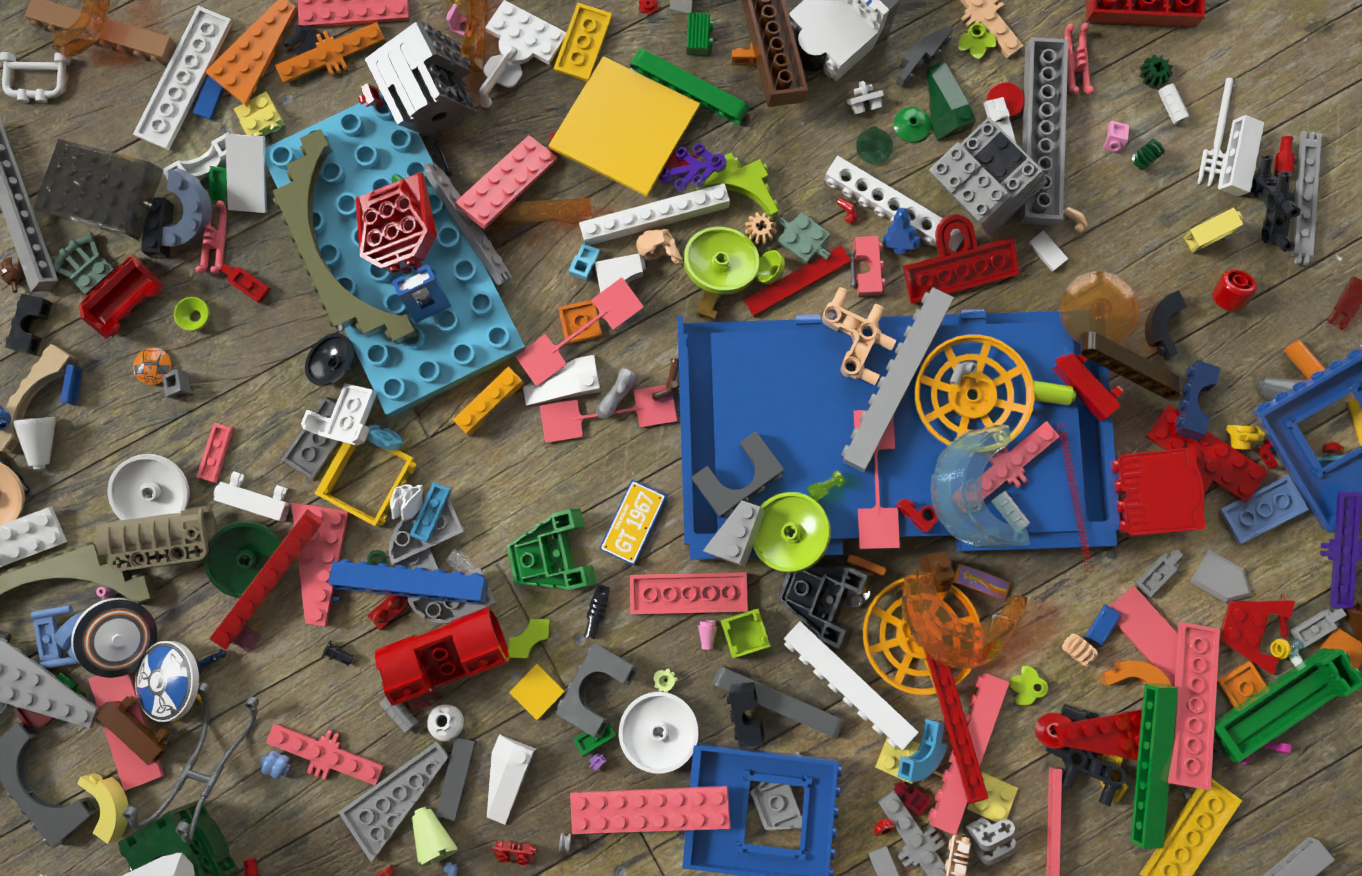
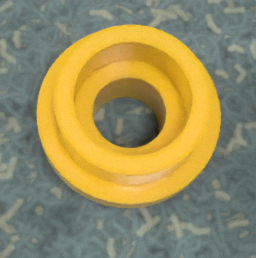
[1270,639,1291,659]

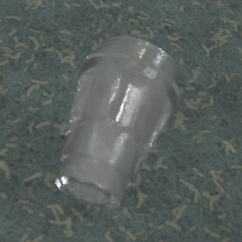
[446,548,476,573]

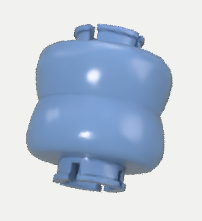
[260,751,291,779]

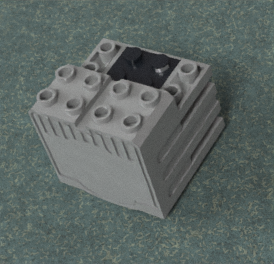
[929,117,1048,236]

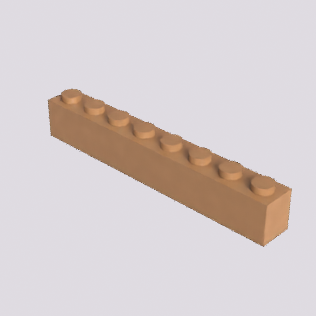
[25,0,176,64]

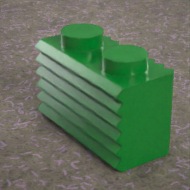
[687,13,714,55]

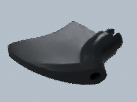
[283,25,326,55]

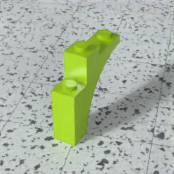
[696,153,779,218]

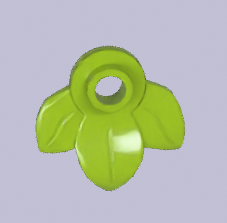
[958,23,996,59]
[1008,666,1048,705]

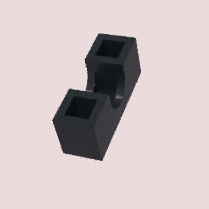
[141,197,174,259]
[5,293,52,356]
[726,682,765,748]

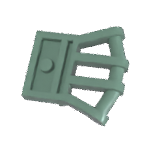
[52,232,115,295]

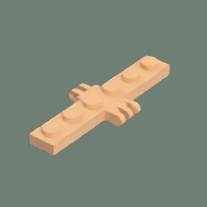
[960,0,1023,59]

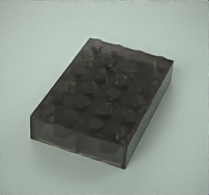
[33,139,164,241]

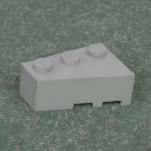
[703,501,765,567]

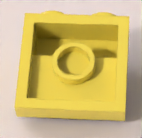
[234,92,285,136]

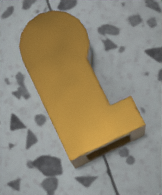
[696,290,721,322]

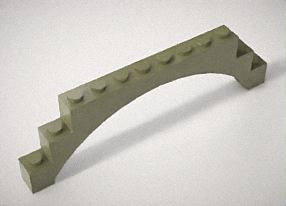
[273,129,418,345]
[0,542,158,604]

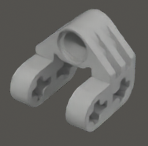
[964,818,1016,865]

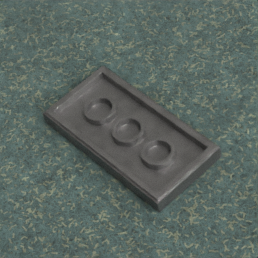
[281,396,341,481]

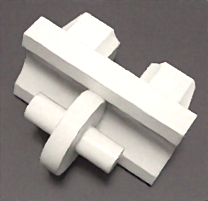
[847,81,884,114]

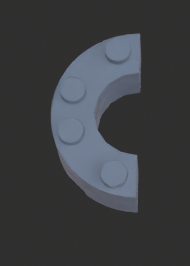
[161,169,212,246]

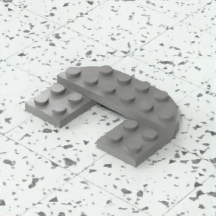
[389,497,496,623]

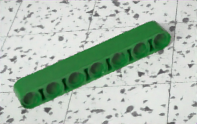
[630,48,749,125]

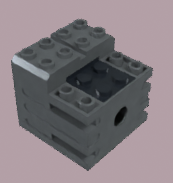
[365,21,477,139]

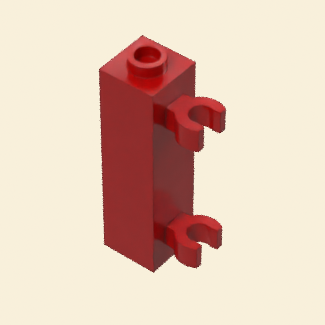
[1052,353,1124,421]

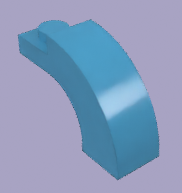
[897,719,947,782]

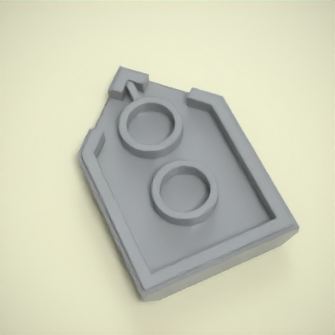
[1190,549,1252,603]

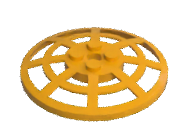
[914,335,1035,453]
[863,576,982,695]

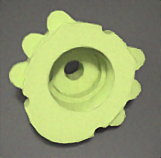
[654,669,678,693]

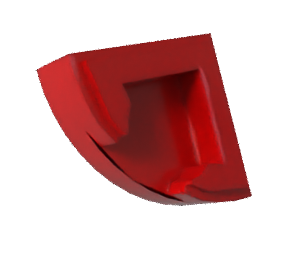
[1322,442,1344,455]

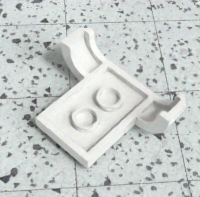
[301,383,377,446]

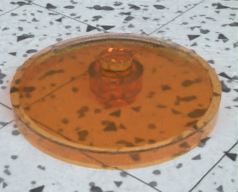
[1059,271,1139,344]

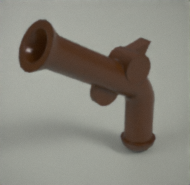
[652,358,680,401]

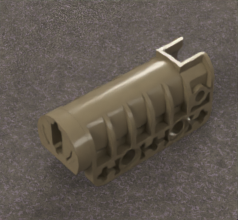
[95,505,217,571]

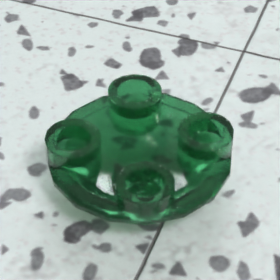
[856,126,894,164]

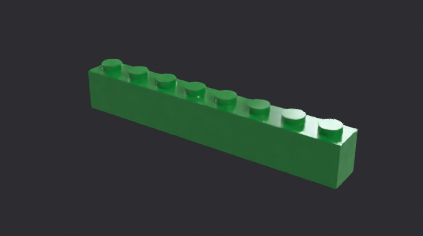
[1130,683,1178,849]

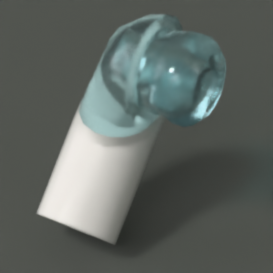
[1289,639,1304,666]

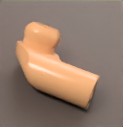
[1064,207,1088,233]

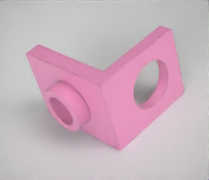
[446,4,477,38]

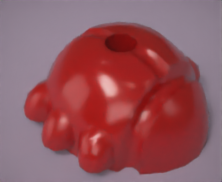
[874,818,896,836]

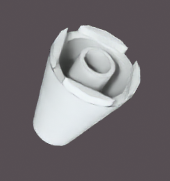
[13,417,56,469]

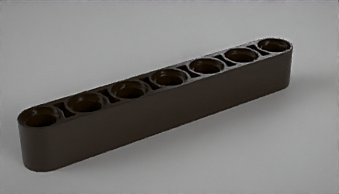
[1080,331,1180,399]

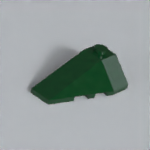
[927,62,976,141]

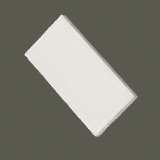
[225,133,267,213]

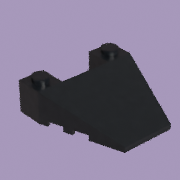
[778,564,875,649]

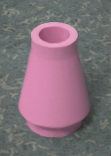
[698,620,718,650]

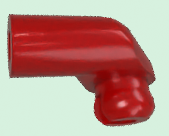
[837,197,858,224]

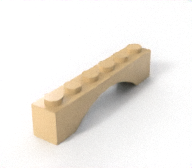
[0,344,78,454]

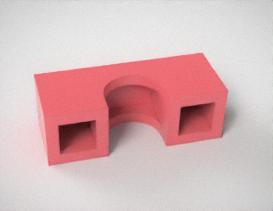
[853,236,885,297]

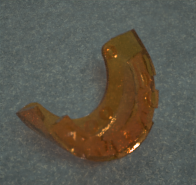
[902,570,1028,669]

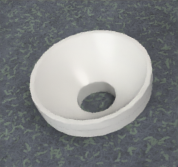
[428,704,464,741]

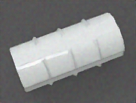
[1158,83,1190,125]

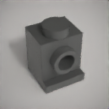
[162,369,194,401]

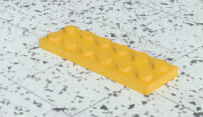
[1140,778,1242,876]

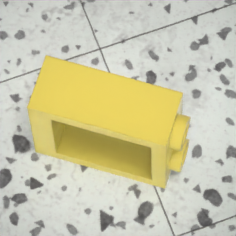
[1184,208,1243,253]

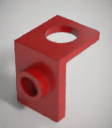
[1256,438,1278,469]

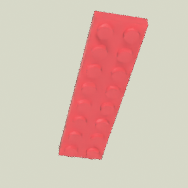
[1168,622,1220,790]
[570,786,731,834]

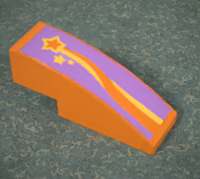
[953,563,1011,601]

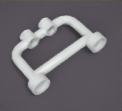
[0,52,71,104]

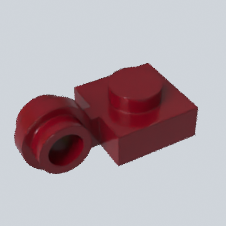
[893,780,932,816]

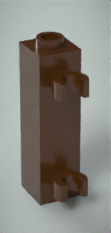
[96,696,172,765]

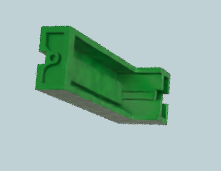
[1214,648,1362,763]

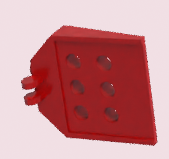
[355,172,437,275]

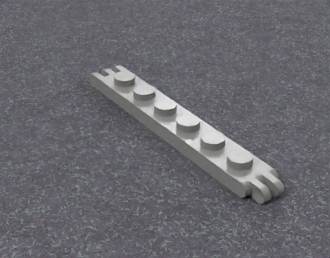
[1291,131,1322,265]
[424,162,512,285]

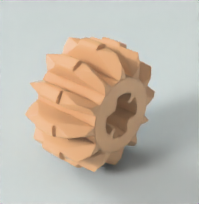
[745,212,777,244]
[1062,634,1098,667]

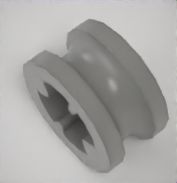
[559,833,571,852]

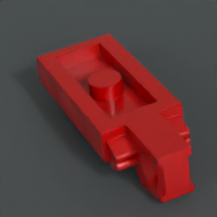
[220,264,271,304]

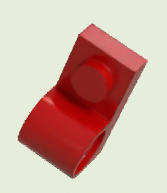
[895,498,939,533]

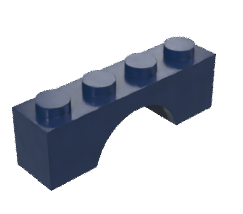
[1175,360,1220,442]

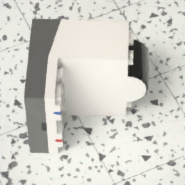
[789,0,900,81]

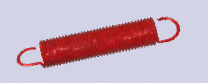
[1279,593,1289,640]

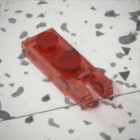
[1327,276,1362,330]

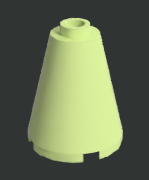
[412,807,458,868]

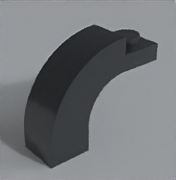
[1145,290,1188,360]

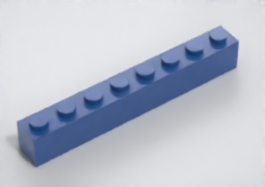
[328,559,489,605]

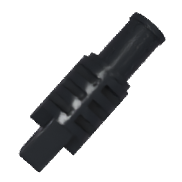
[583,584,610,639]

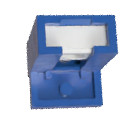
[392,264,451,323]

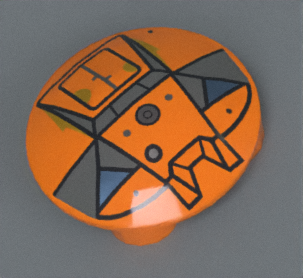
[133,348,171,385]

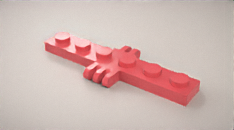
[955,421,1060,511]
[266,724,384,785]

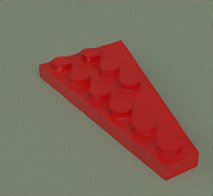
[1055,708,1142,761]

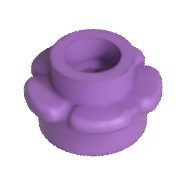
[589,753,607,772]

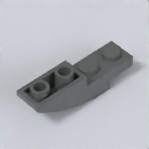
[895,26,953,88]

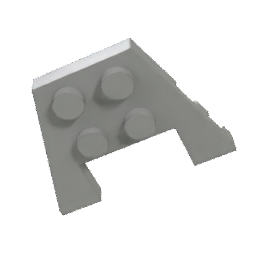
[750,751,802,830]

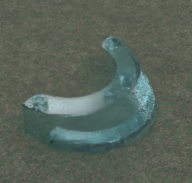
[930,425,1030,548]

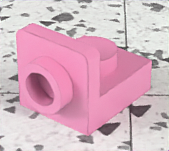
[1103,121,1129,153]

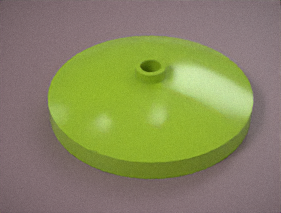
[683,227,759,294]
[753,492,831,573]

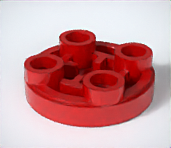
[985,82,1024,121]

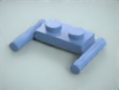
[31,605,77,669]

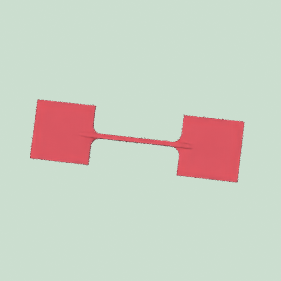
[515,277,644,387]
[540,385,677,443]
[854,410,900,549]

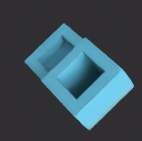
[569,244,600,281]

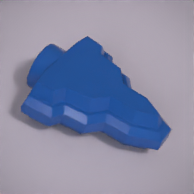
[883,208,921,254]

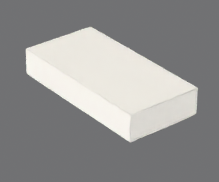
[1028,230,1068,272]

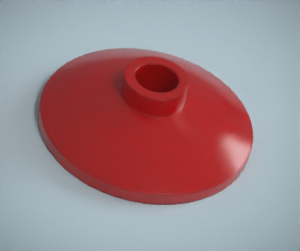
[1035,713,1072,749]

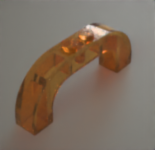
[52,0,110,58]

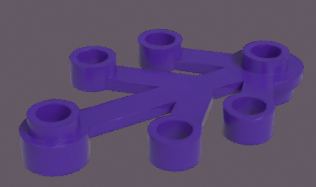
[659,143,726,192]

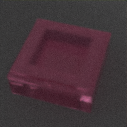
[233,625,262,652]

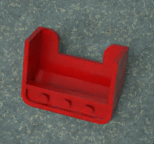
[78,254,163,340]

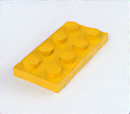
[554,3,613,82]

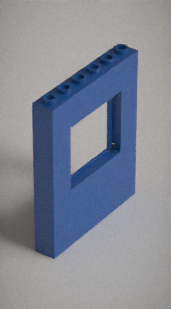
[1252,349,1362,533]
[682,743,842,876]

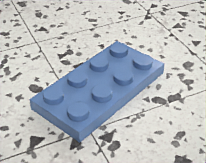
[1218,475,1309,545]

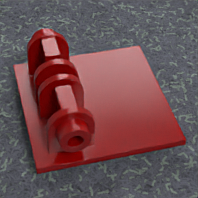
[492,840,537,866]

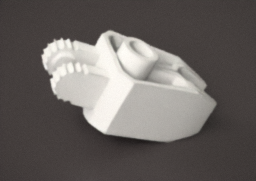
[390,484,423,520]

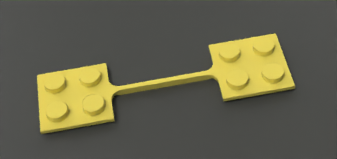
[875,737,1018,823]

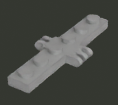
[878,790,947,876]

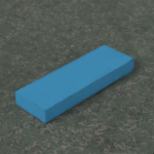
[409,482,452,543]

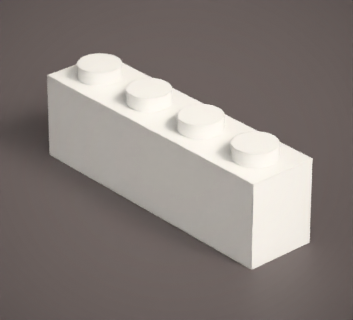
[1219,115,1264,197]

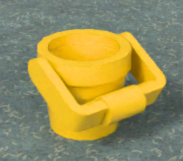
[1226,425,1266,449]

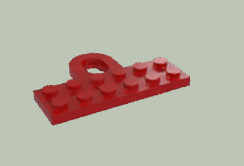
[902,214,1020,304]
[1145,405,1269,504]

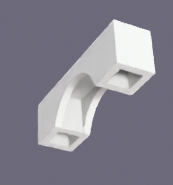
[162,133,229,181]

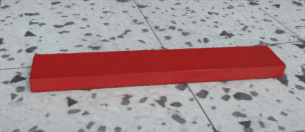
[744,245,851,317]

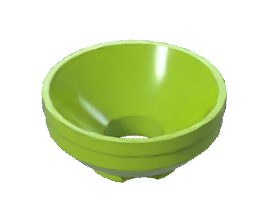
[756,250,785,284]
[174,297,210,331]

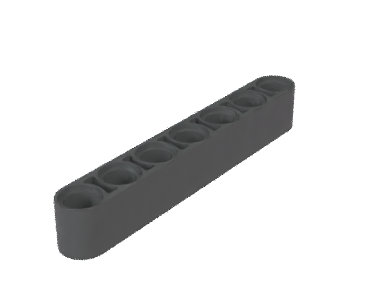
[712,665,845,739]

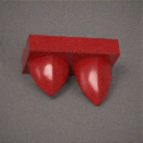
[368,595,410,630]

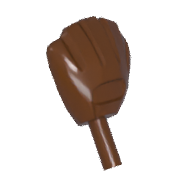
[0,257,25,293]

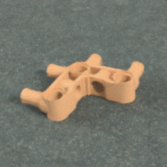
[822,287,896,385]

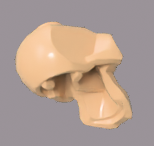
[636,229,683,264]

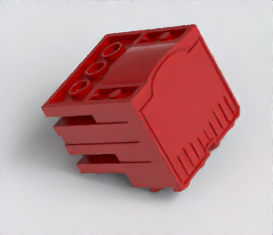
[1111,447,1206,536]

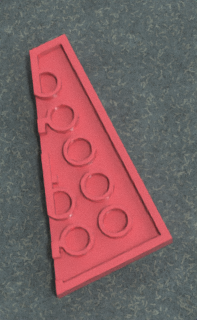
[291,503,349,627]

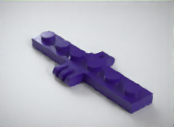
[1320,491,1362,608]

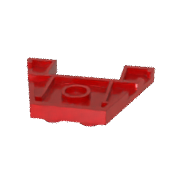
[1219,600,1295,675]

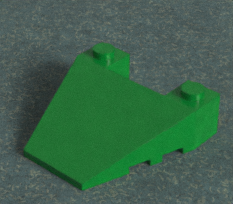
[507,509,597,590]

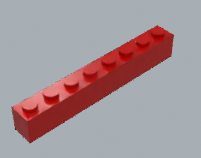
[209,509,323,650]

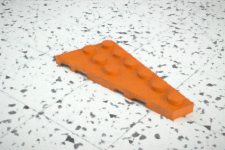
[205,0,297,107]

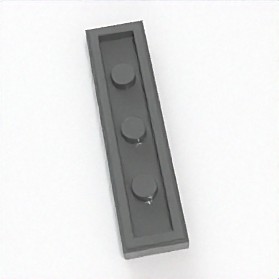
[435,737,476,821]

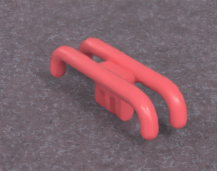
[1064,23,1094,96]
[195,201,227,274]

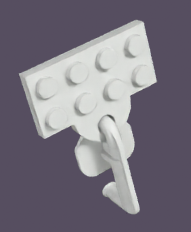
[479,0,566,108]

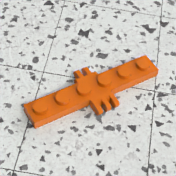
[275,22,385,84]

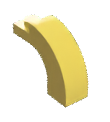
[77,773,129,844]

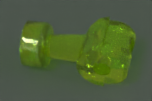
[806,470,846,501]

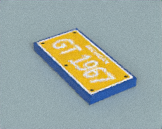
[599,480,667,566]

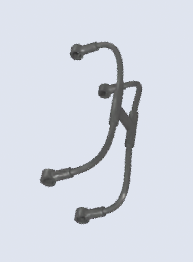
[123,682,259,844]

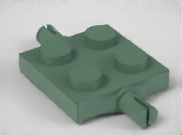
[777,212,831,264]

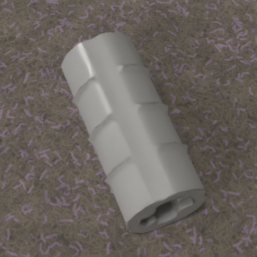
[991,490,1030,533]
[379,697,418,733]

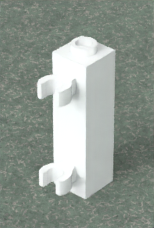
[214,471,291,522]

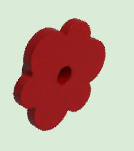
[639,0,659,15]

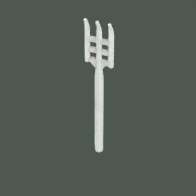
[1197,78,1233,189]

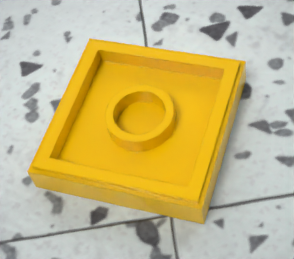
[509,664,565,720]

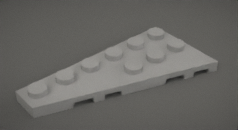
[0,637,100,728]
[338,741,449,862]

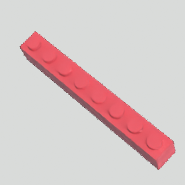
[928,673,1009,835]

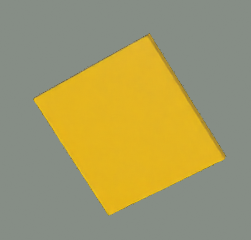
[548,56,700,197]

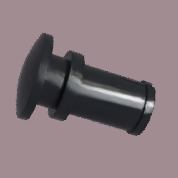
[322,641,354,667]

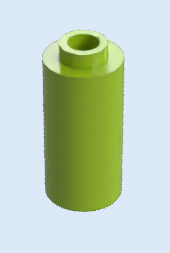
[1033,381,1076,406]

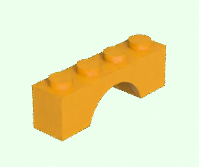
[453,366,524,436]

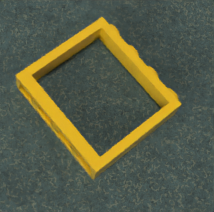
[314,439,417,528]

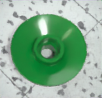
[893,107,931,143]

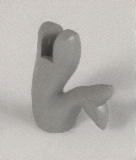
[596,368,638,419]

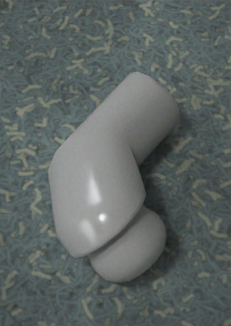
[950,361,977,385]

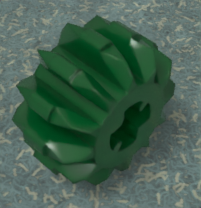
[1139,54,1173,87]
[1131,139,1165,170]

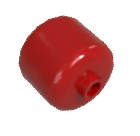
[1212,269,1257,312]

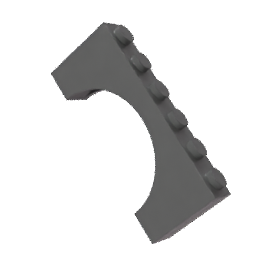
[0,722,99,848]

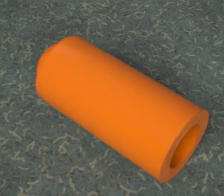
[1283,339,1325,379]

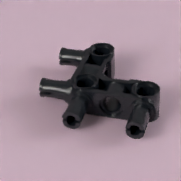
[1251,155,1301,252]
[1045,704,1126,807]

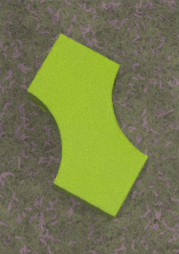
[509,619,550,658]

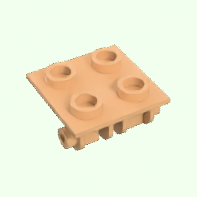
[945,834,972,876]

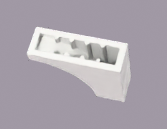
[595,254,646,293]

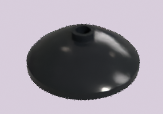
[305,333,354,386]

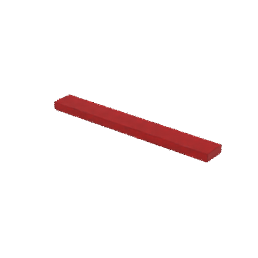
[922,640,989,804]

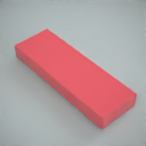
[196,423,234,483]

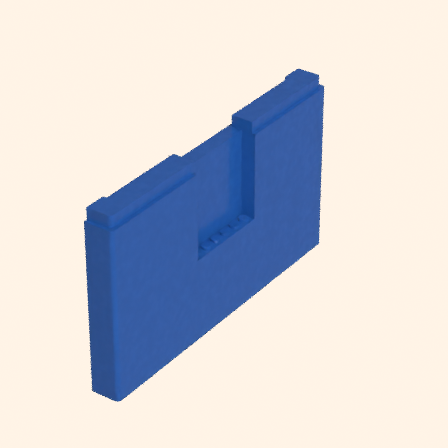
[677,302,1120,561]

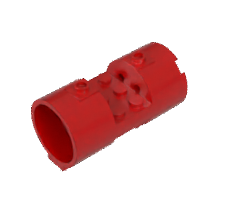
[375,606,510,706]

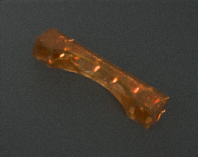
[460,0,487,73]
[481,198,592,229]

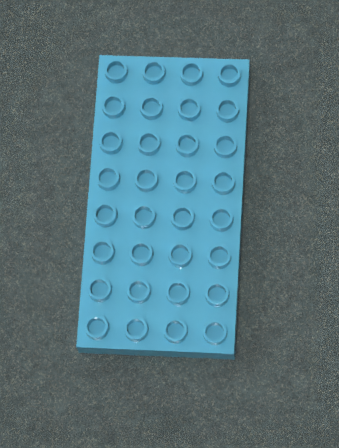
[266,93,526,418]

